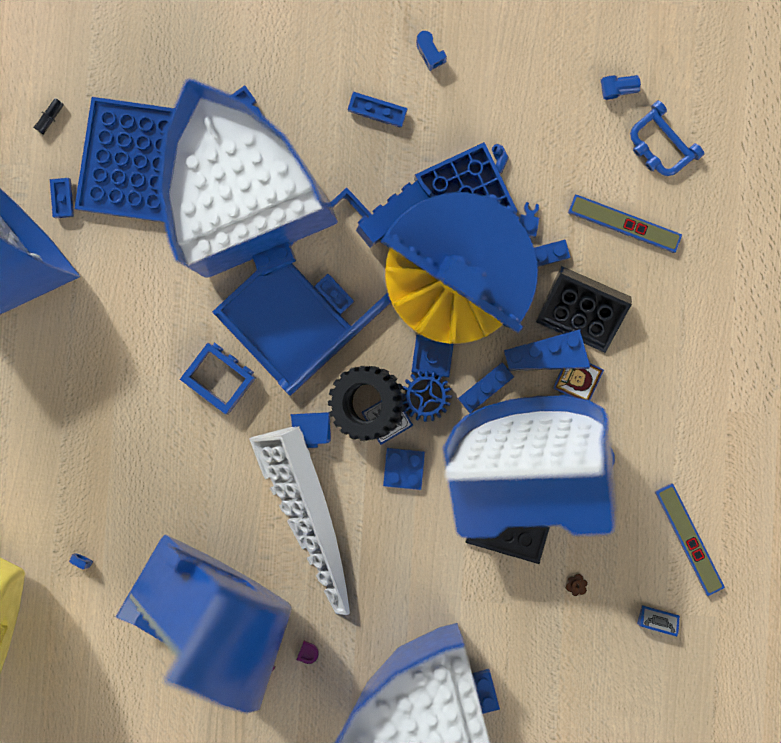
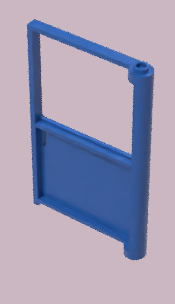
[212,187,391,396]

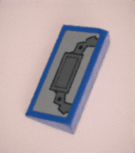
[637,605,680,637]

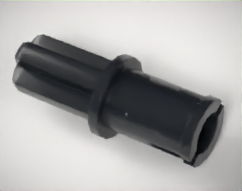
[33,98,64,135]

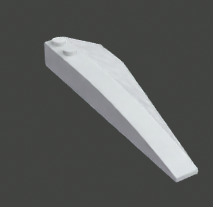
[249,427,350,615]

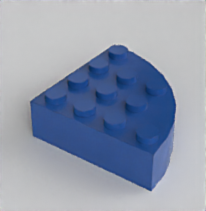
[414,142,518,212]

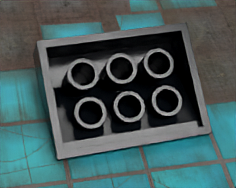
[536,266,632,353]

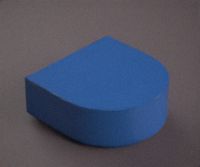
[69,553,93,570]

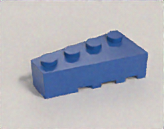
[504,330,590,371]

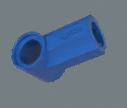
[600,75,641,100]

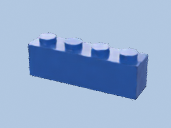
[356,181,430,248]

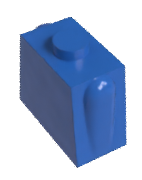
[290,412,331,448]

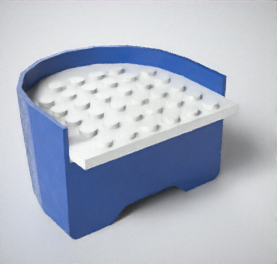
[443,396,617,538]

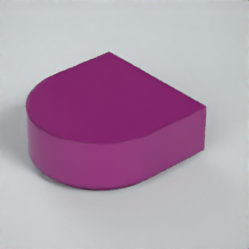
[296,641,319,664]

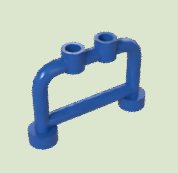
[630,100,705,176]

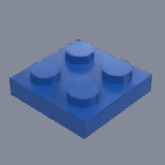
[383,448,425,490]

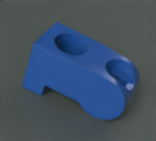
[416,31,447,71]

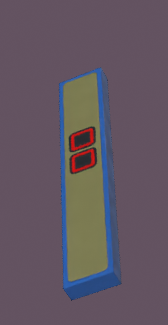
[568,194,682,253]
[655,483,725,596]

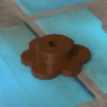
[566,574,588,596]

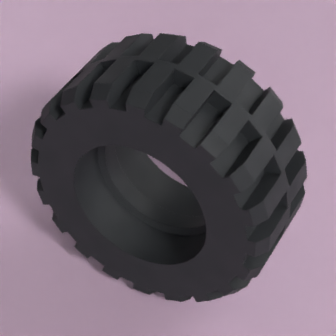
[328,366,406,441]

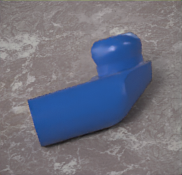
[492,144,508,174]

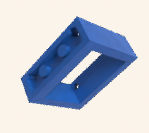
[179,343,256,414]

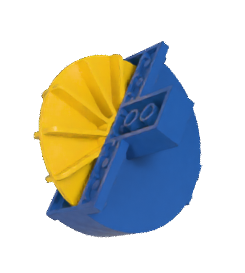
[380,193,538,344]

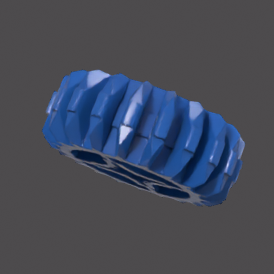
[402,370,452,422]

